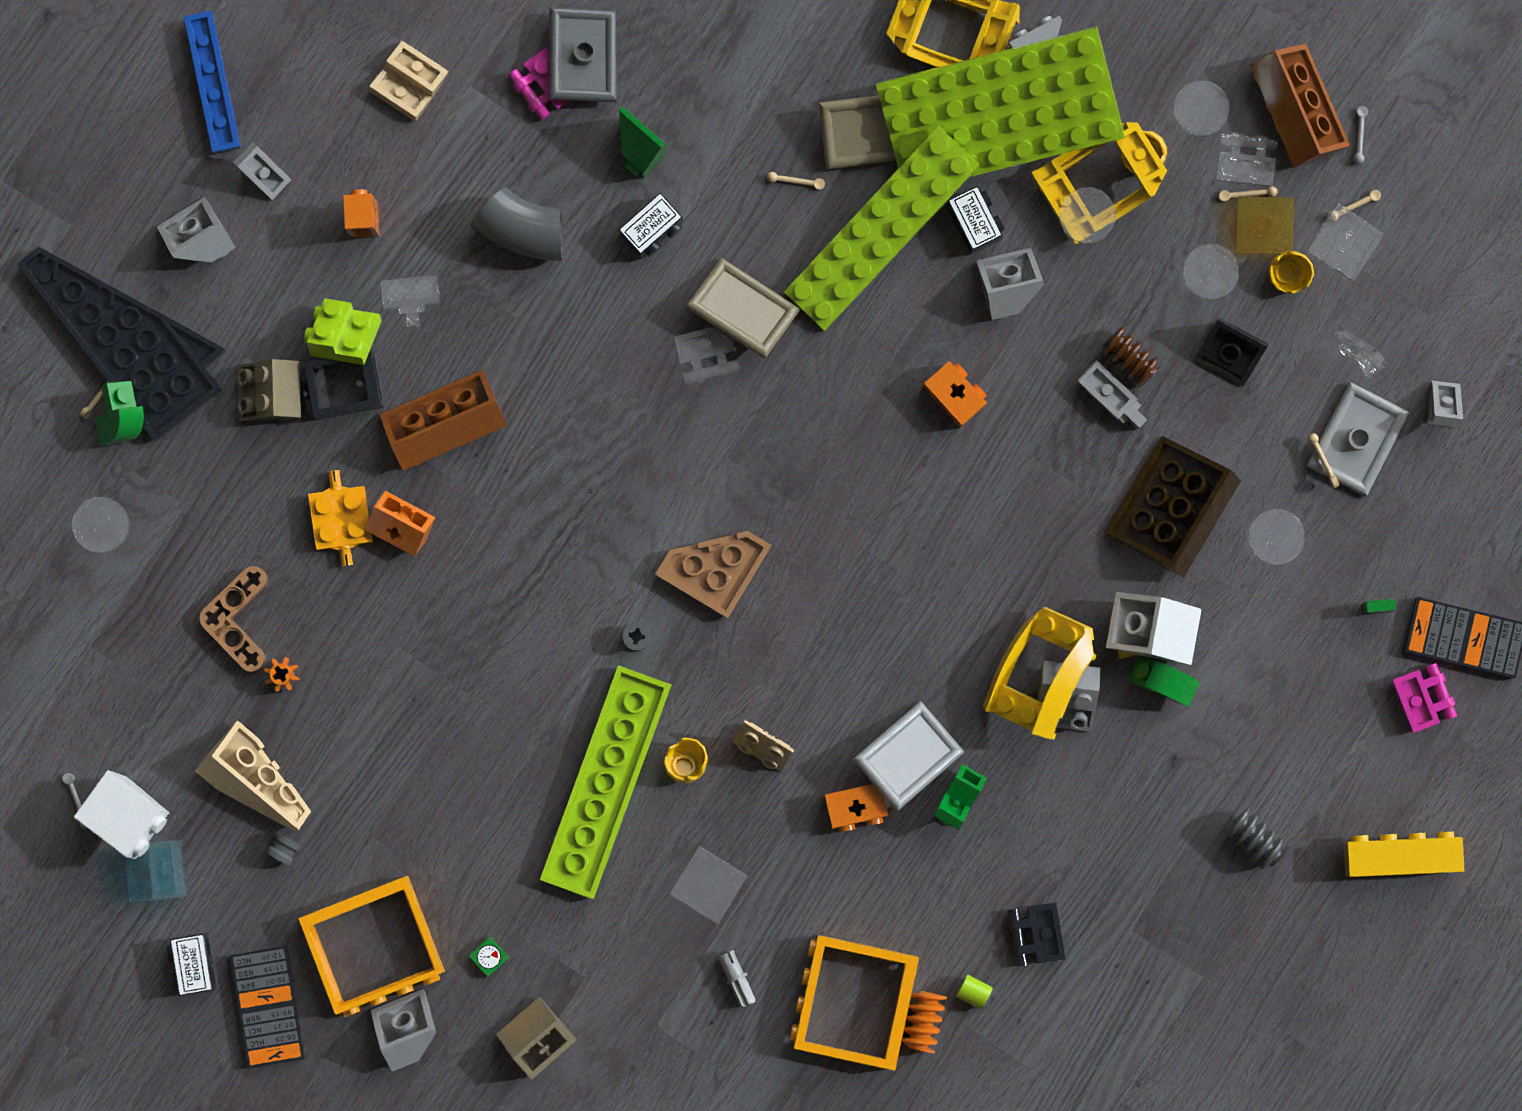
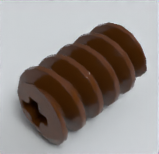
[1101,326,1161,388]

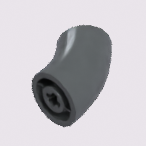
[470,187,563,261]

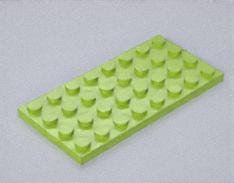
[876,26,1125,177]

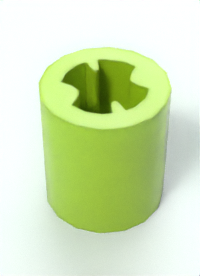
[956,974,993,1010]

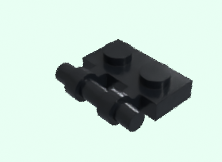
[1007,902,1066,967]

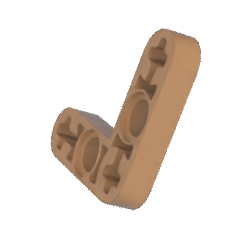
[200,566,268,672]

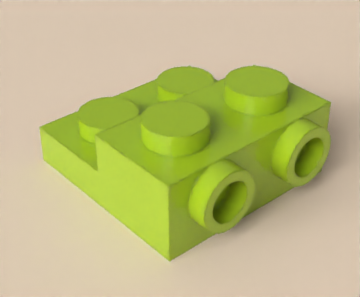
[304,299,382,365]

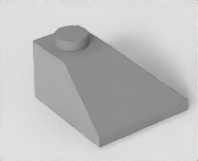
[157,197,235,263]
[976,248,1044,320]
[371,989,436,1071]

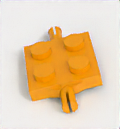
[308,470,373,567]

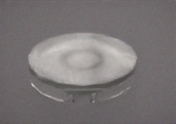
[1173,80,1230,137]
[1059,187,1116,244]
[1182,244,1239,300]
[72,497,130,553]
[1248,509,1305,565]

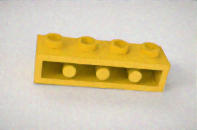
[1343,832,1464,877]

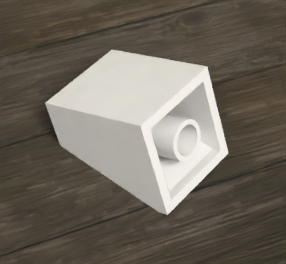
[1106,592,1201,665]
[74,770,169,859]

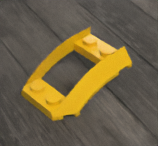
[887,0,1020,67]
[1031,122,1167,245]
[983,607,1096,739]

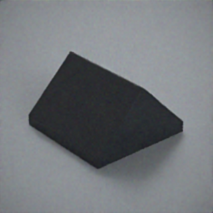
[1194,317,1269,387]

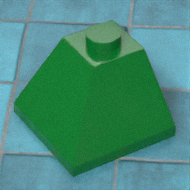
[619,106,667,178]

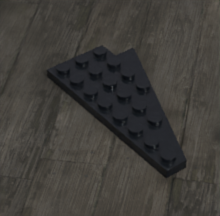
[17,247,226,442]

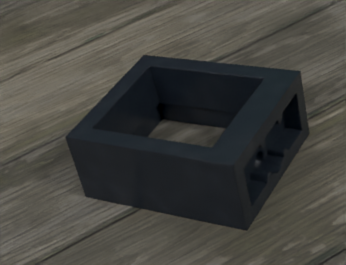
[301,349,384,420]

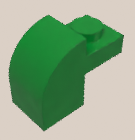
[95,381,144,446]
[1128,655,1200,708]
[934,764,987,830]

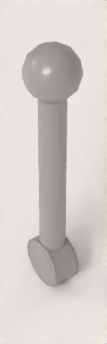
[1353,106,1368,164]
[62,773,88,829]

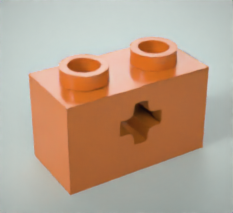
[343,190,379,238]
[923,361,987,428]
[365,491,436,556]
[825,784,888,833]

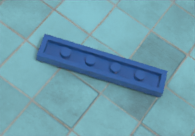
[184,11,241,154]

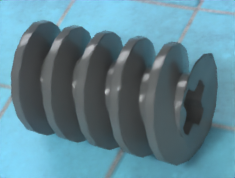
[1227,808,1290,870]

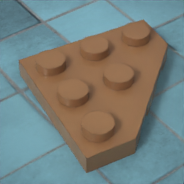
[655,531,772,618]

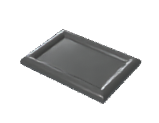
[549,8,617,102]

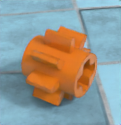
[264,657,300,692]

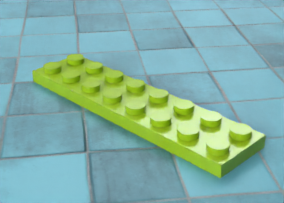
[784,126,980,331]
[540,665,672,899]

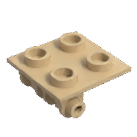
[732,720,794,772]

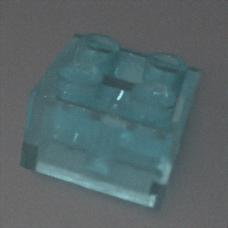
[125,840,187,903]

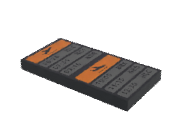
[1403,597,1522,679]
[230,946,306,1069]

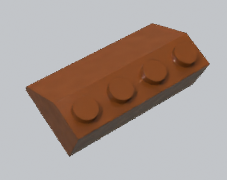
[1250,44,1350,167]
[379,369,507,471]

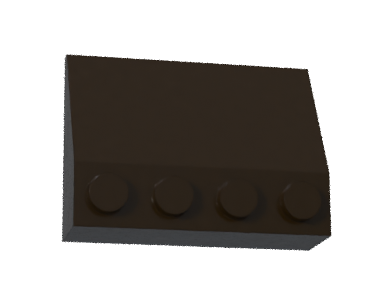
[1105,436,1241,578]

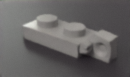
[1077,360,1147,430]

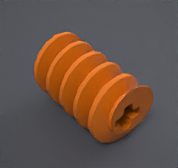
[901,991,947,1053]

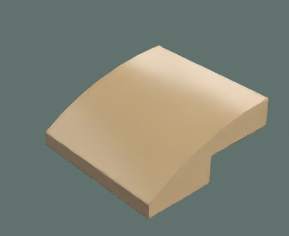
[369,41,448,122]

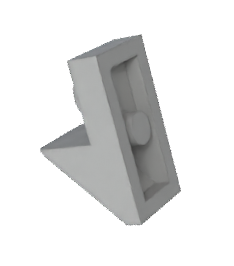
[233,142,291,200]
[1427,381,1463,428]

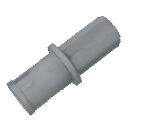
[717,950,755,1008]

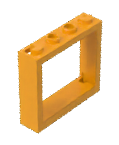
[299,876,445,1017]
[789,935,919,1070]

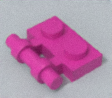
[508,48,571,121]
[1391,663,1457,733]

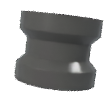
[623,622,651,651]
[266,832,302,866]

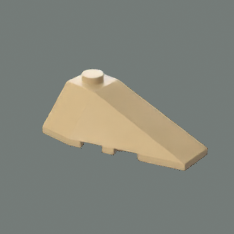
[195,720,311,832]

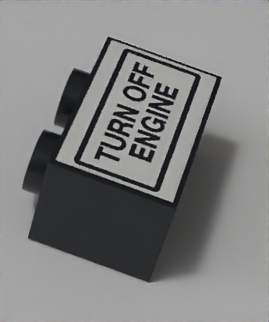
[946,185,1005,255]
[618,193,683,259]
[167,932,217,996]

